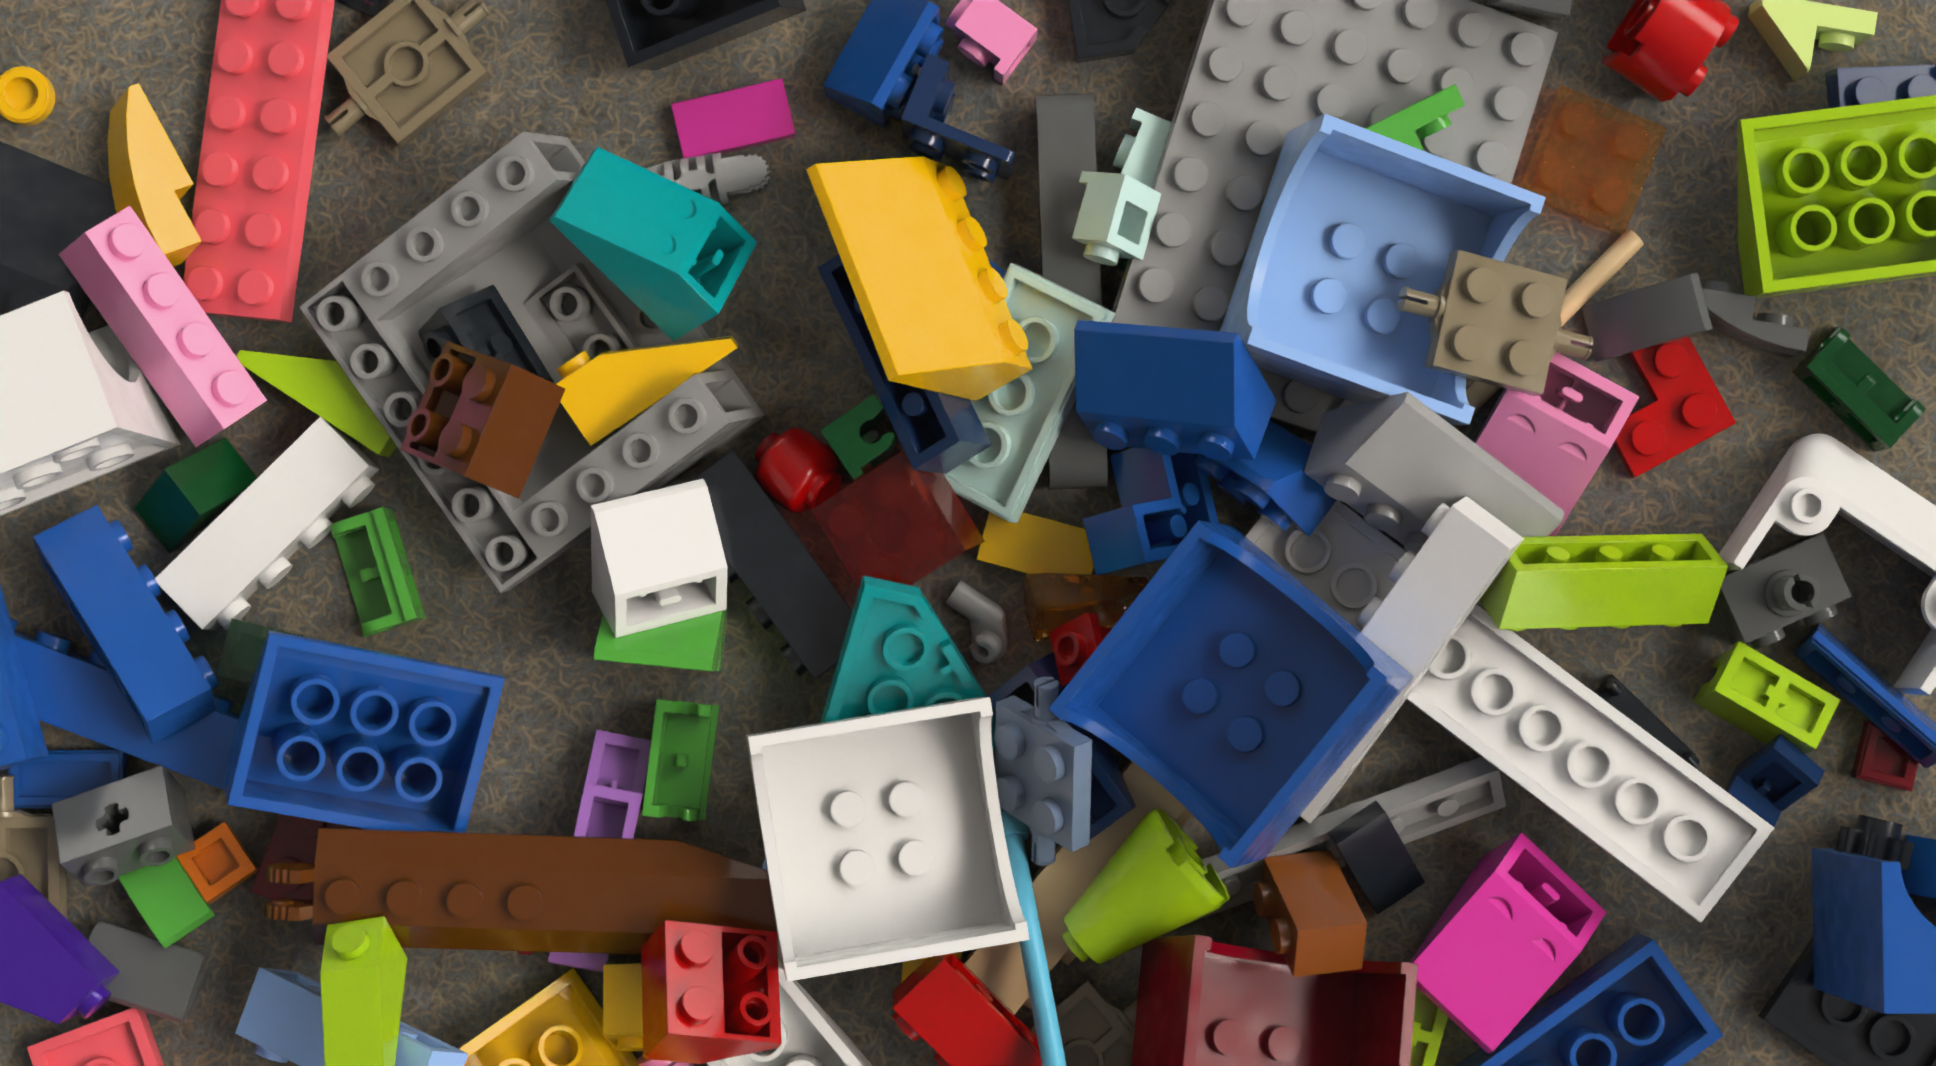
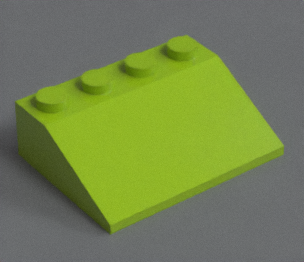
[1737,95,1936,298]

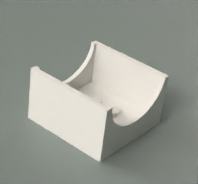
[0,291,181,517]
[746,697,1030,982]

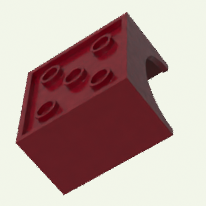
[1131,935,1418,1066]

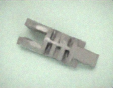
[646,152,772,204]

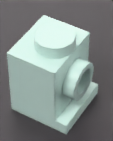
[1113,108,1171,188]
[1072,171,1161,266]

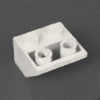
[590,479,727,638]

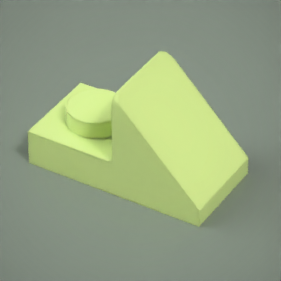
[1748,0,1878,81]

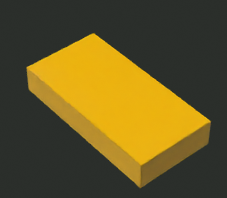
[976,511,1094,590]

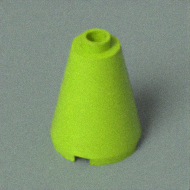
[1062,808,1230,964]

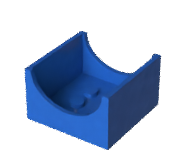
[1049,520,1414,869]
[1812,848,1936,1014]

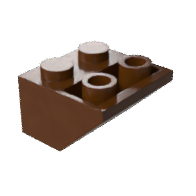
[400,341,565,499]

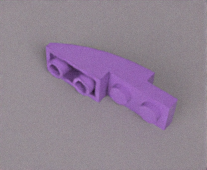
[547,729,651,973]

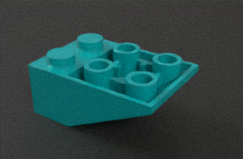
[549,147,757,341]

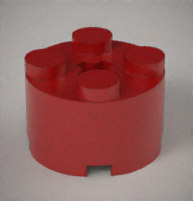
[1602,0,1739,102]

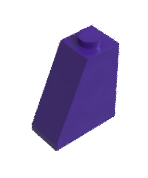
[0,874,120,1024]

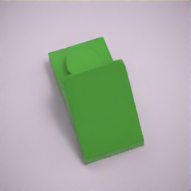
[1365,84,1465,151]

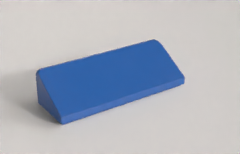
[1793,623,1936,768]

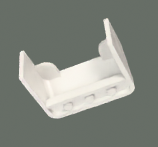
[1719,433,1936,695]

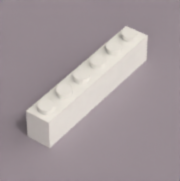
[1300,496,1524,823]

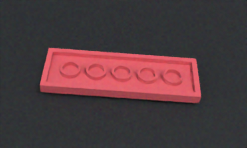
[183,0,335,323]

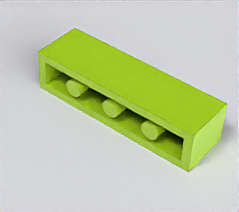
[1479,533,1728,632]

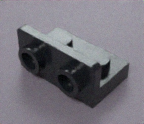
[418,284,554,383]

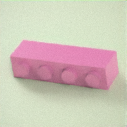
[58,206,267,447]

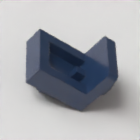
[1725,733,1825,827]

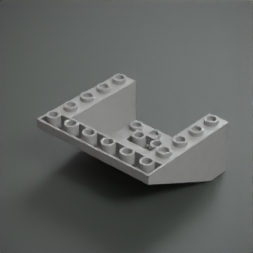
[299,132,765,593]

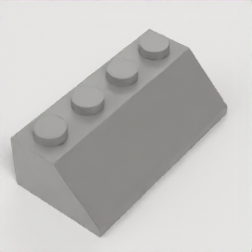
[1304,391,1565,555]

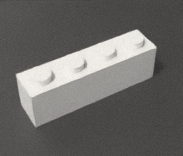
[155,416,379,630]

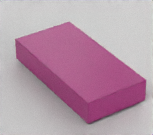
[671,78,796,158]

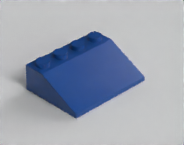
[222,630,505,832]

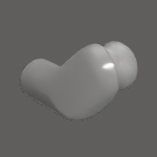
[945,580,1008,664]

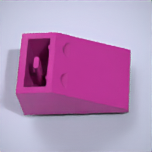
[1409,832,1607,1054]

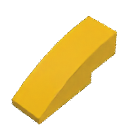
[107,83,201,267]

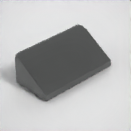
[88,921,207,1024]

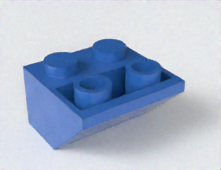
[823,0,944,129]
[1193,420,1337,537]

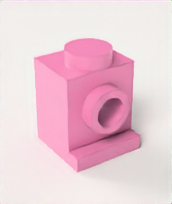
[945,0,1038,85]

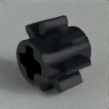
[1835,814,1914,870]

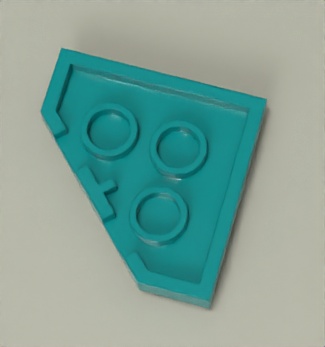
[820,575,996,752]

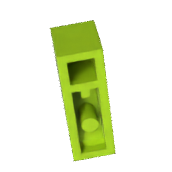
[236,350,397,458]
[320,916,407,1066]

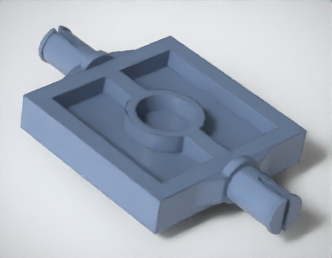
[994,677,1092,866]

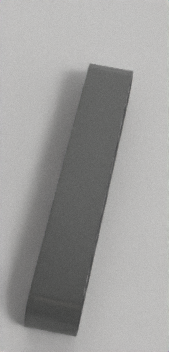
[1035,93,1108,490]

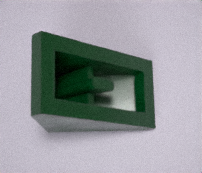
[135,437,258,553]

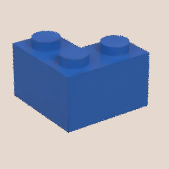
[1083,448,1219,576]

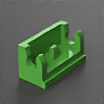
[331,507,426,637]
[642,699,720,821]

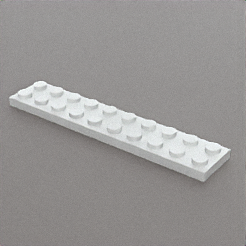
[1245,500,1774,923]

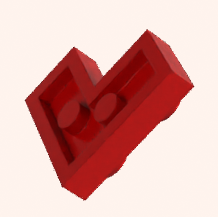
[1613,337,1736,479]

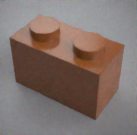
[1253,850,1367,977]

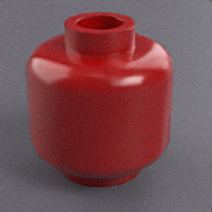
[755,427,842,513]

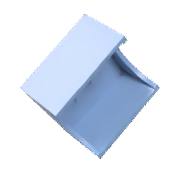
[1220,114,1546,426]

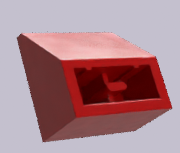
[641,920,782,1064]

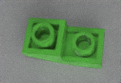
[118,856,215,949]

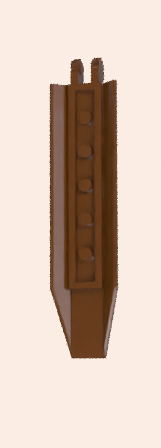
[264,827,778,955]

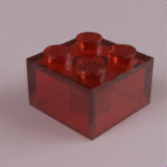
[811,450,985,589]

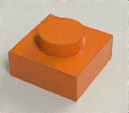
[176,821,259,904]

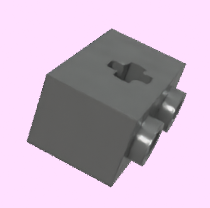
[52,765,195,888]

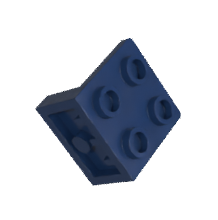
[901,54,1015,183]

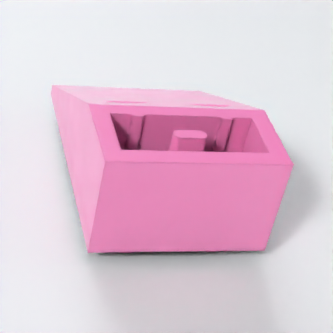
[1474,352,1639,536]

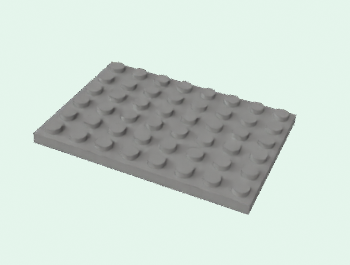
[1111,0,1558,434]

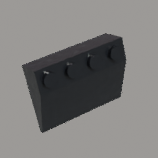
[0,141,116,320]

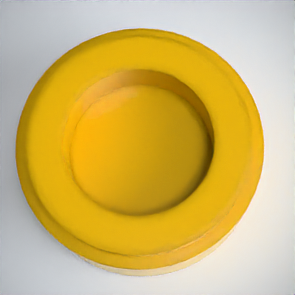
[0,66,55,126]

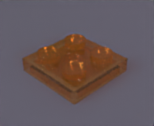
[1518,85,1667,236]

